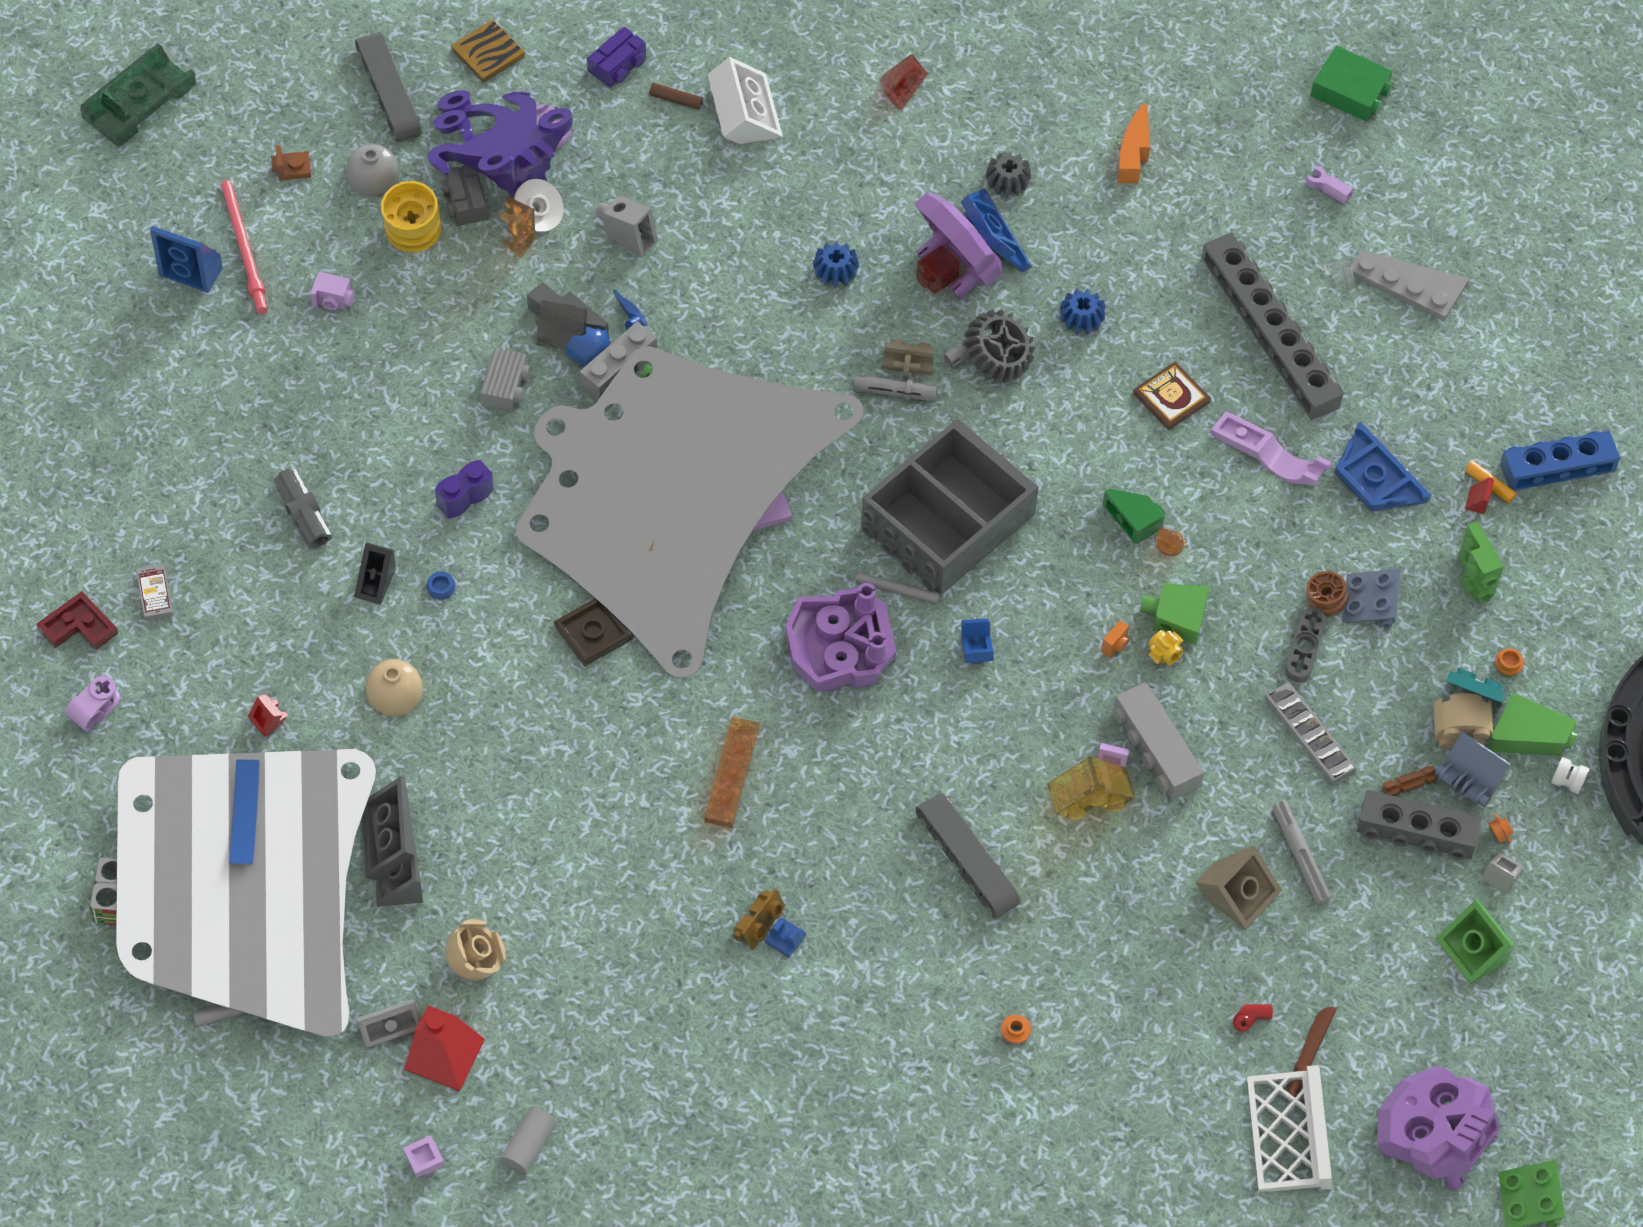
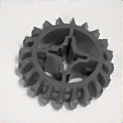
[962,309,1036,383]

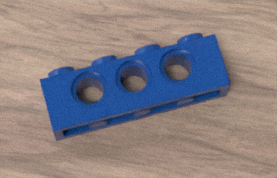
[1500,431,1620,491]

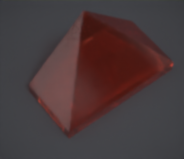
[880,54,928,110]

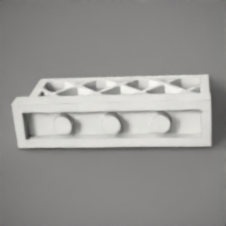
[1247,1065,1333,1192]

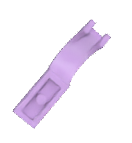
[1211,411,1332,485]

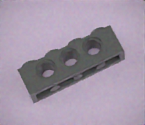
[1356,790,1481,860]

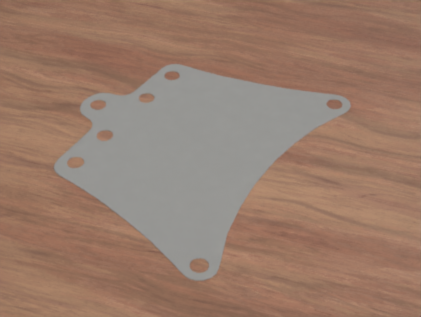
[516,346,863,678]

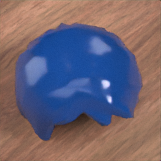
[565,327,611,367]

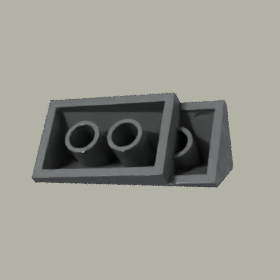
[363,776,423,907]

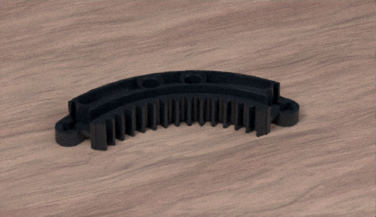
[1599,655,1643,846]

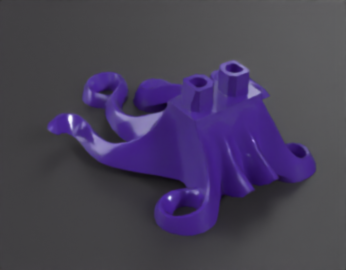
[427,90,573,199]

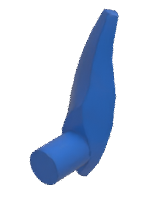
[613,289,648,330]

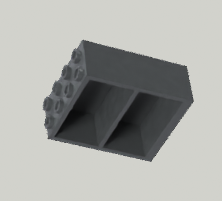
[861,418,1039,595]

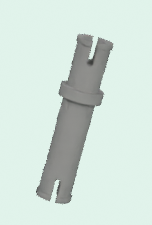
[853,374,938,403]

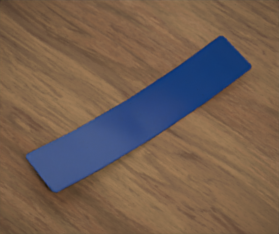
[229,759,260,864]

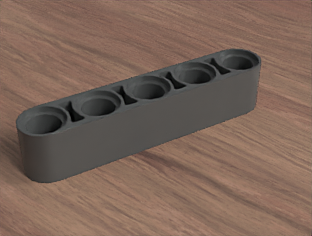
[355,32,422,142]
[915,793,1020,919]

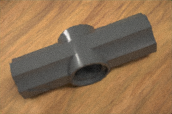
[274,468,332,548]

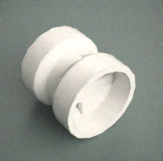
[1551,757,1590,795]

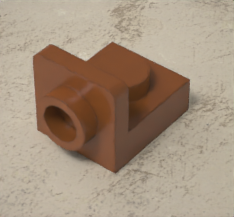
[271,145,311,180]

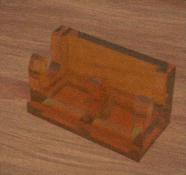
[500,196,536,258]

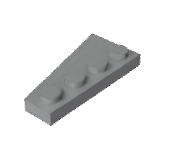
[1348,250,1470,321]

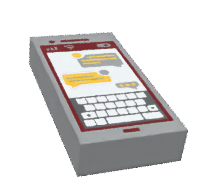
[136,564,174,621]

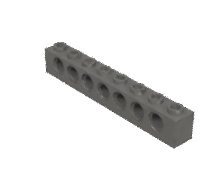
[1201,232,1343,421]

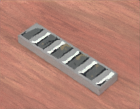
[1265,682,1357,785]

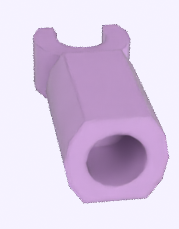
[1306,166,1354,205]

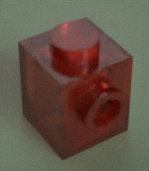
[916,245,960,294]

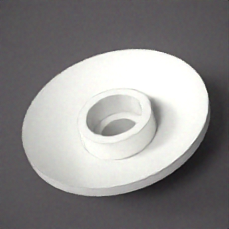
[514,179,564,232]

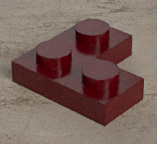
[36,591,119,650]

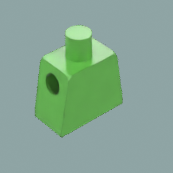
[1140,583,1209,645]

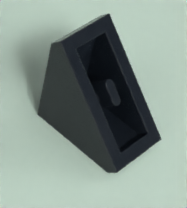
[354,542,396,604]

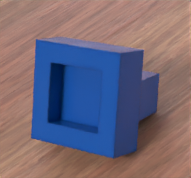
[765,917,806,958]

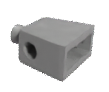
[596,196,658,258]

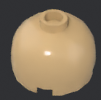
[365,659,423,717]
[444,919,506,981]

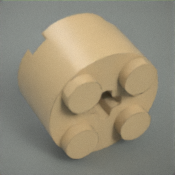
[1433,693,1493,750]

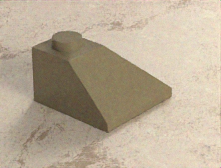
[1196,846,1282,930]

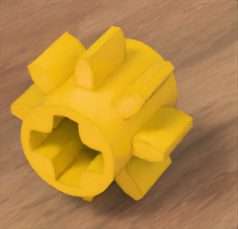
[1148,630,1184,665]

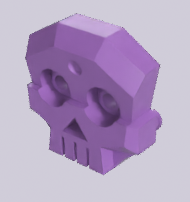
[914,193,1002,300]
[785,583,897,691]
[1377,1066,1501,1189]

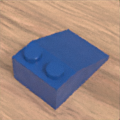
[150,226,223,293]

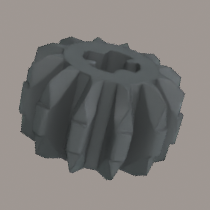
[986,151,1032,198]

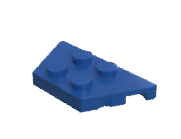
[961,188,1032,272]
[1335,422,1431,511]

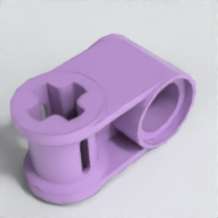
[65,676,120,733]

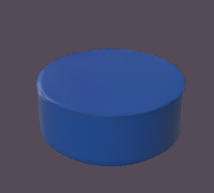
[427,572,455,600]

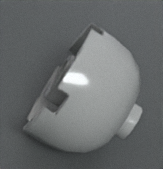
[346,143,400,197]

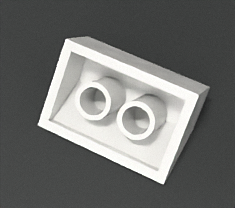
[707,57,782,144]

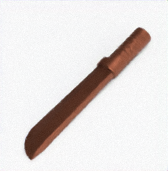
[1287,1007,1337,1097]

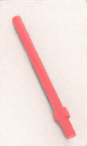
[221,180,268,314]

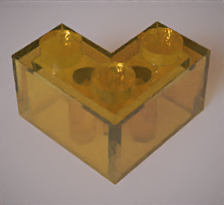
[1047,756,1135,820]

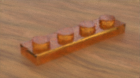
[704,717,760,828]

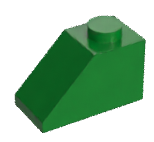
[1103,489,1165,544]

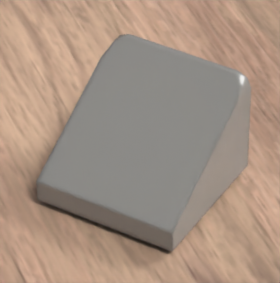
[1482,852,1524,893]

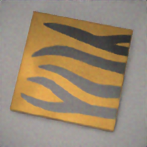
[451,19,525,83]

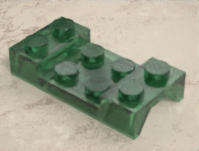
[80,43,197,147]

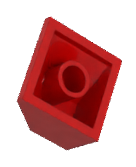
[405,1005,485,1091]

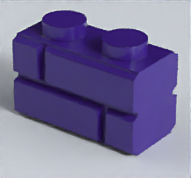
[587,27,646,88]

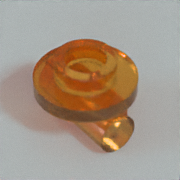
[1157,526,1187,556]

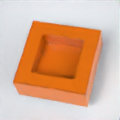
[1101,620,1129,658]

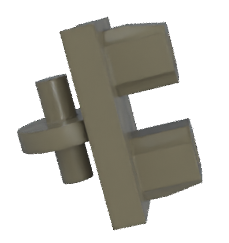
[882,339,935,378]

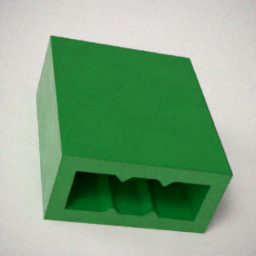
[1310,45,1394,122]

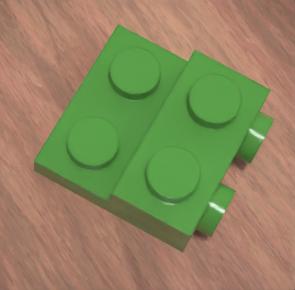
[1458,521,1504,602]

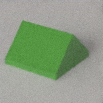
[1436,900,1514,984]

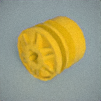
[381,181,441,253]

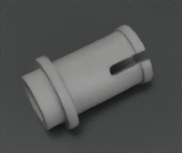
[943,338,970,369]

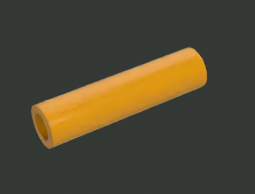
[1465,461,1517,504]

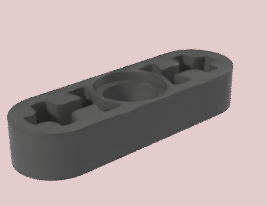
[1285,607,1326,682]

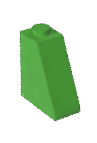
[1487,693,1578,756]

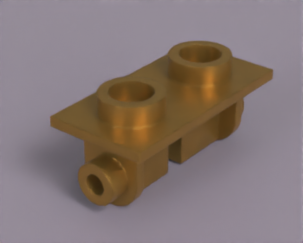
[732,888,786,950]

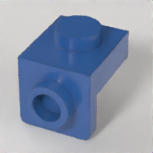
[961,618,994,664]

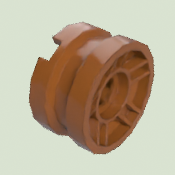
[1306,571,1347,616]

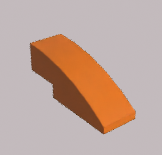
[1117,104,1150,183]

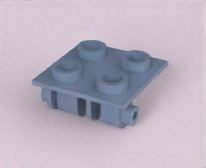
[1342,568,1401,628]
[1435,731,1510,807]

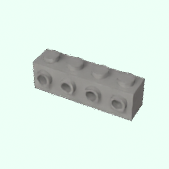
[1112,682,1204,800]

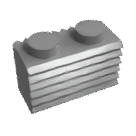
[480,348,531,412]

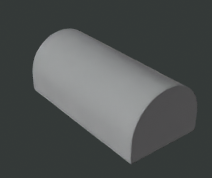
[356,999,421,1049]
[500,1107,556,1175]

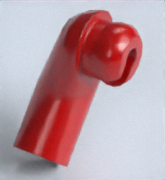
[1233,1004,1273,1032]

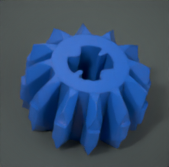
[813,240,859,288]
[1060,288,1106,335]

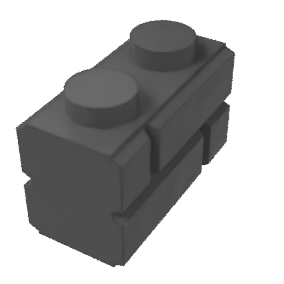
[441,165,489,226]

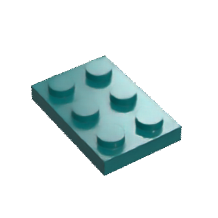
[1446,667,1507,703]

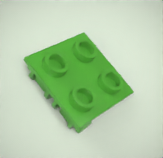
[1498,1160,1565,1227]

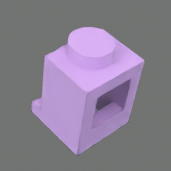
[310,272,355,310]

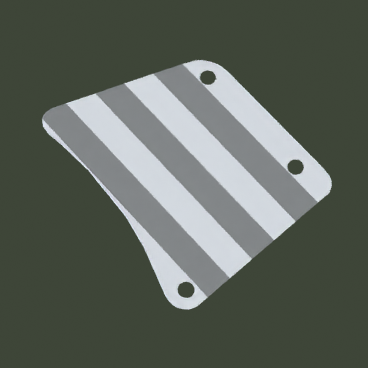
[116,749,376,1037]

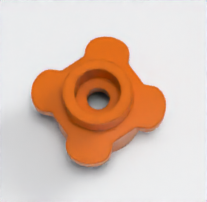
[1488,813,1513,844]

